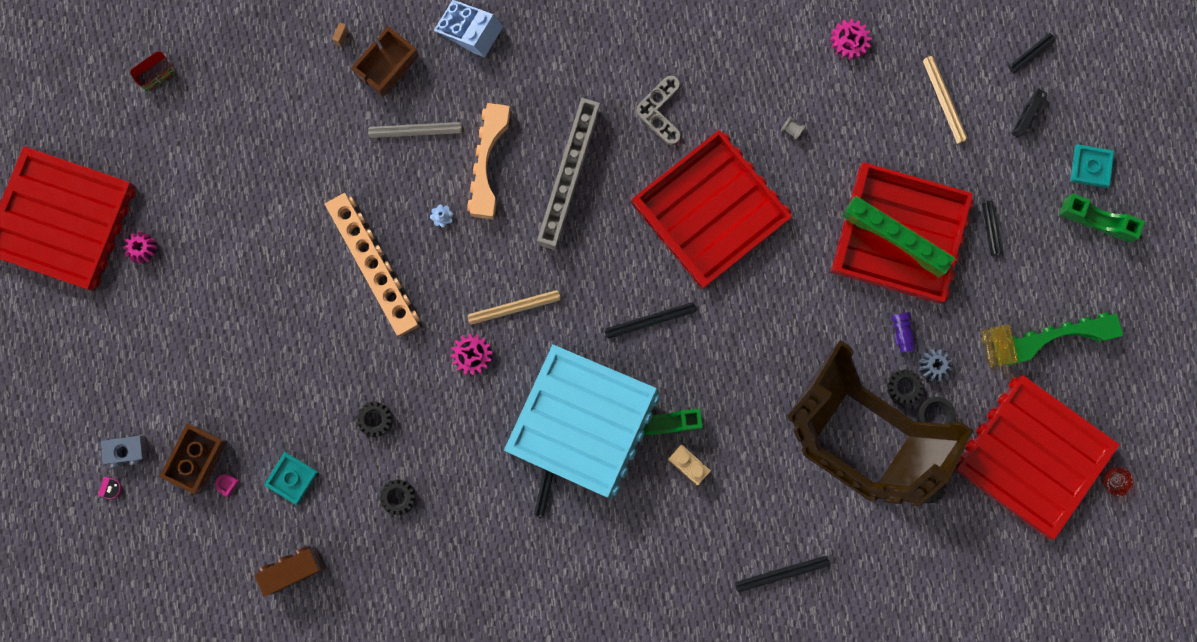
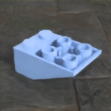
[434,0,504,57]

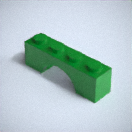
[1059,193,1145,243]
[643,408,702,436]

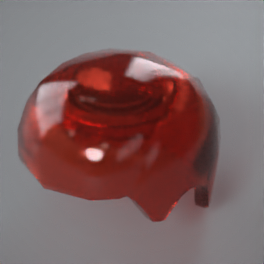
[1103,467,1134,497]

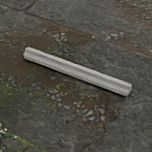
[368,122,462,138]

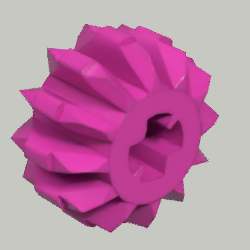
[123,231,158,264]

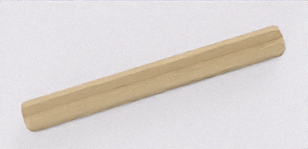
[923,56,967,144]
[468,290,561,325]

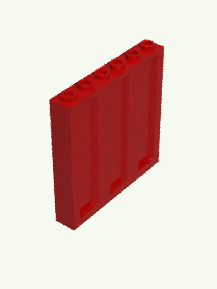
[631,130,792,290]
[0,146,136,292]
[830,162,974,304]
[954,375,1120,540]

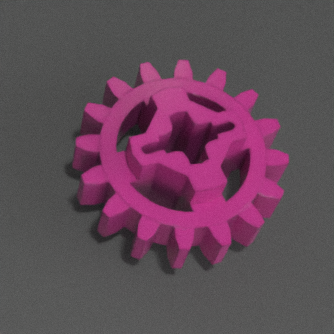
[830,19,872,60]
[450,333,493,376]

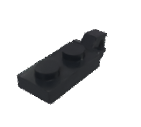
[1011,88,1048,138]

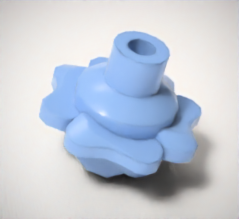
[430,204,453,227]

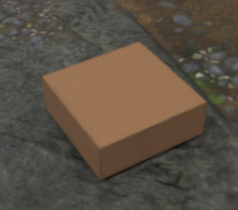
[332,23,349,47]

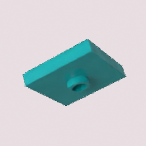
[1070,144,1114,188]
[264,452,318,505]

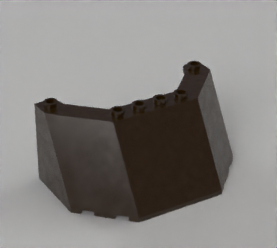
[787,340,973,506]

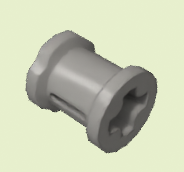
[781,116,805,140]

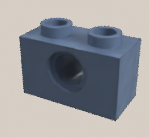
[101,436,148,468]

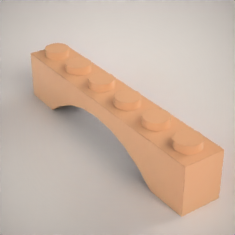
[467,103,511,220]

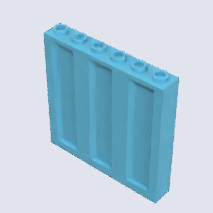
[504,344,660,500]

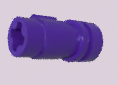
[891,312,916,353]

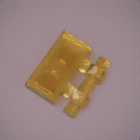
[981,324,1018,368]

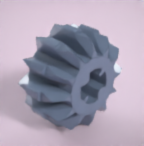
[919,349,952,382]

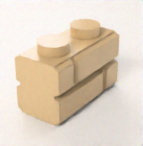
[668,445,711,486]

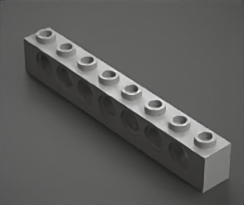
[537,98,600,250]

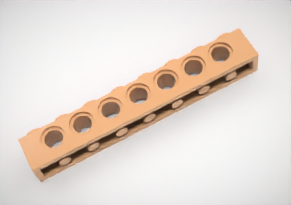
[325,193,420,338]

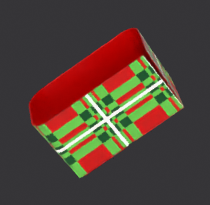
[130,51,176,92]

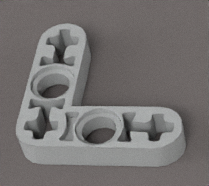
[636,76,680,145]

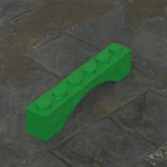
[842,196,955,277]
[1001,312,1124,366]

